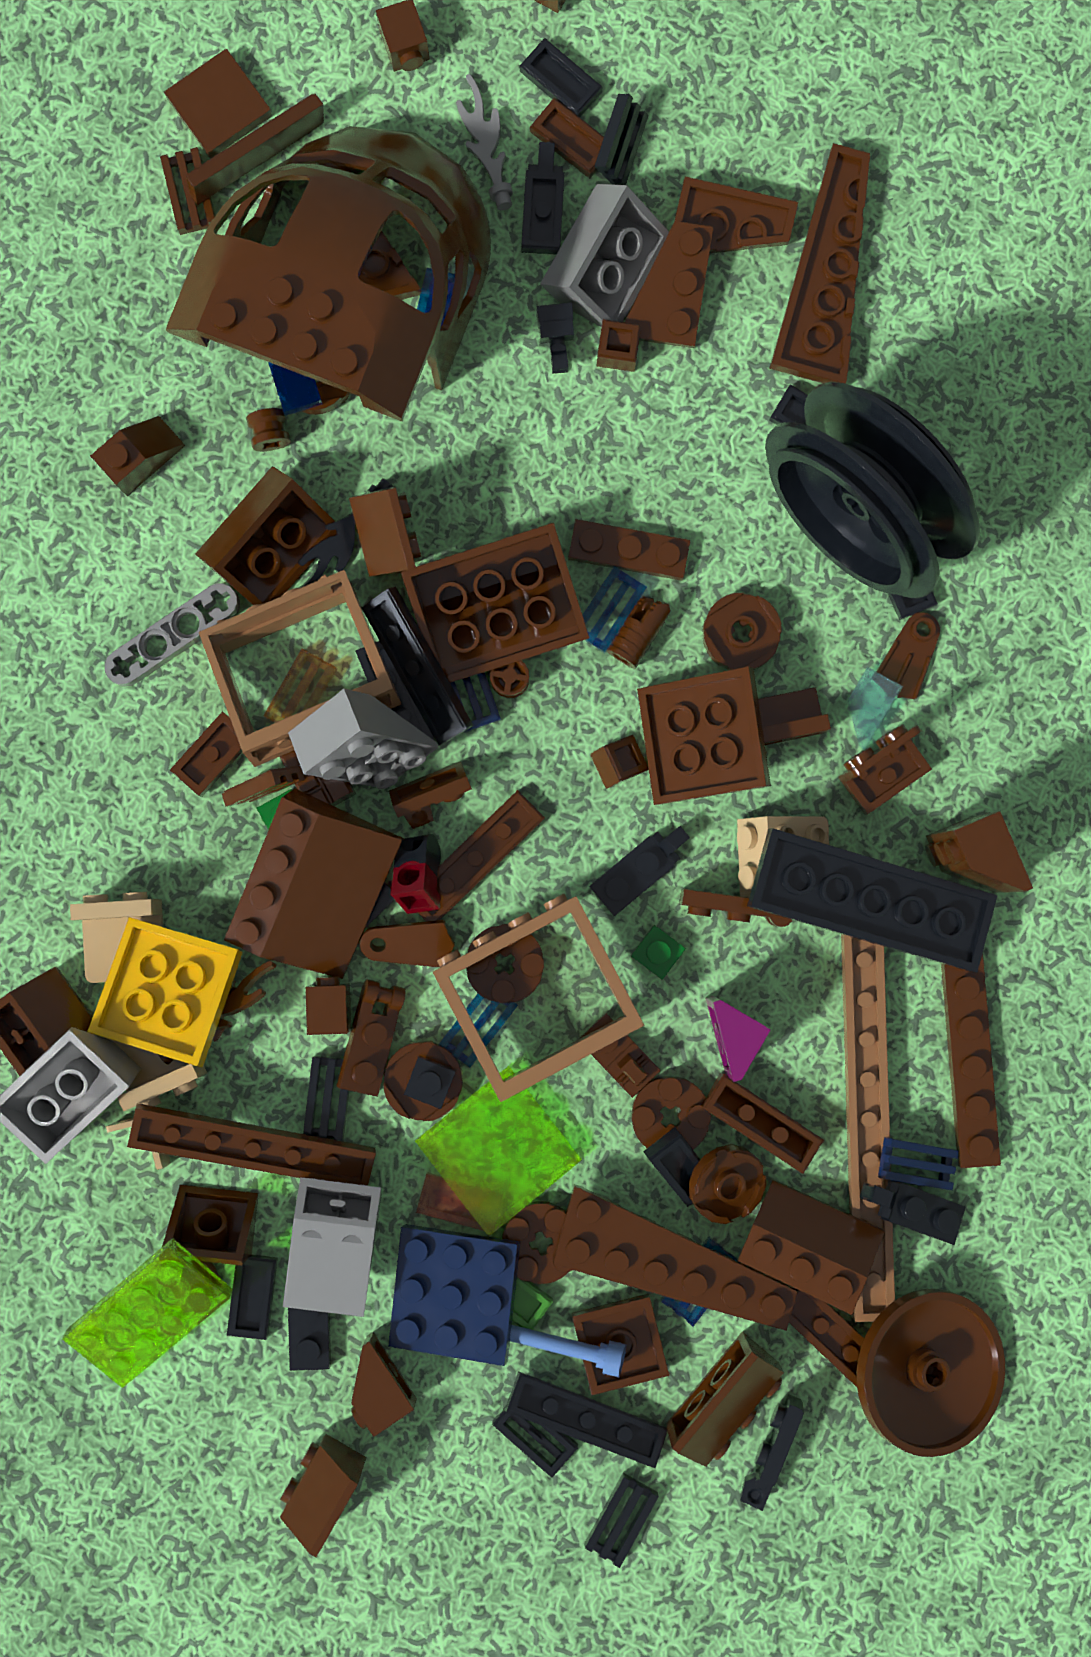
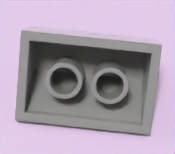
[540,184,669,327]
[0,1027,141,1164]

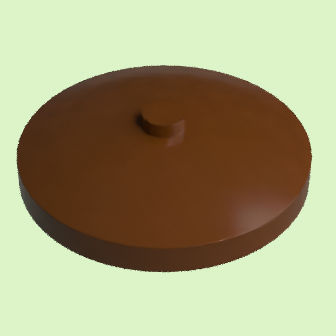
[857,1289,1005,1457]

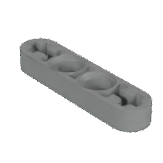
[105,583,240,687]

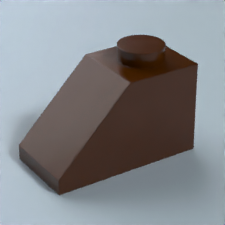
[90,416,185,496]
[351,1332,417,1437]

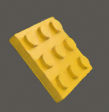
[88,917,243,1068]

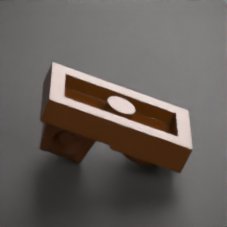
[389,761,472,829]
[577,1013,661,1098]

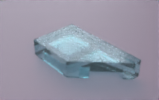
[848,667,903,750]

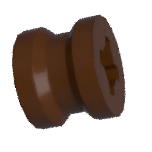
[246,408,291,452]
[490,660,529,699]

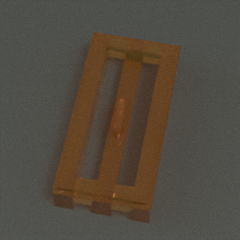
[263,648,337,723]

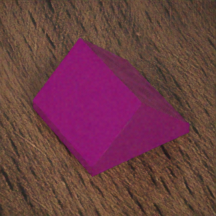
[705,996,771,1082]

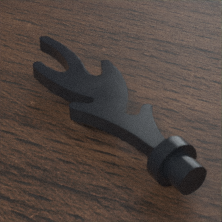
[298,478,393,589]

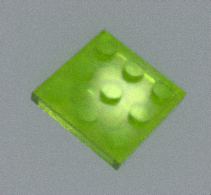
[414,1066,582,1236]

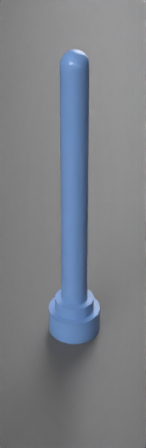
[510,1325,626,1377]

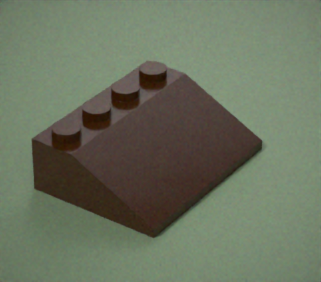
[401,523,589,683]
[224,789,404,979]

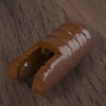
[606,596,671,669]

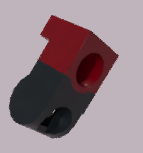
[391,834,441,914]

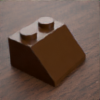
[280,1433,367,1558]

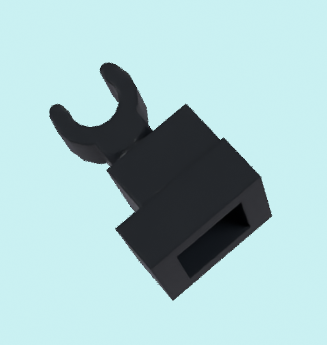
[536,302,574,374]

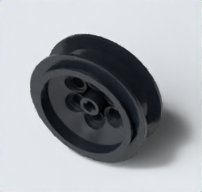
[765,382,980,598]

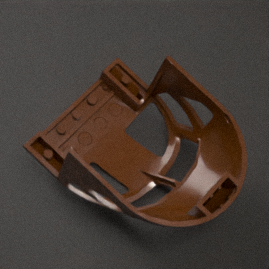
[166,126,491,421]

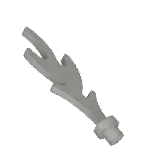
[456,74,513,211]

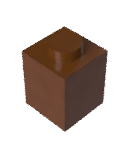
[376,0,430,72]
[305,976,351,1035]

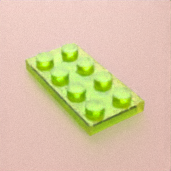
[62,1238,233,1388]

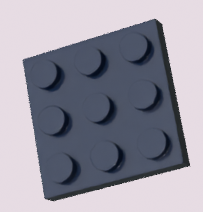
[388,1224,521,1366]

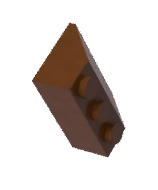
[195,466,337,605]
[925,811,1033,893]
[738,1179,885,1315]
[666,1331,784,1467]

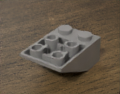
[288,688,439,789]
[283,1177,382,1317]

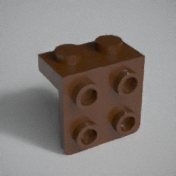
[838,724,932,815]

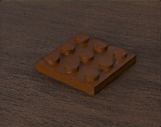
[637,666,771,805]

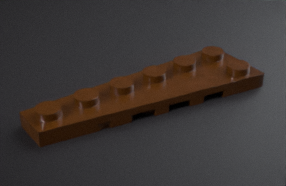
[769,143,870,384]
[553,1184,797,1331]

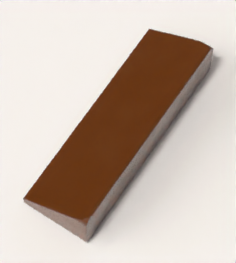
[702,1073,824,1174]

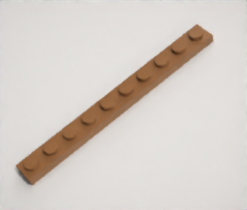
[841,934,895,1322]

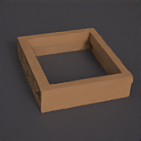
[199,570,401,767]
[433,894,645,1103]

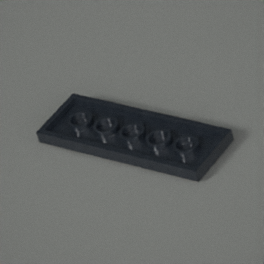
[747,828,998,973]

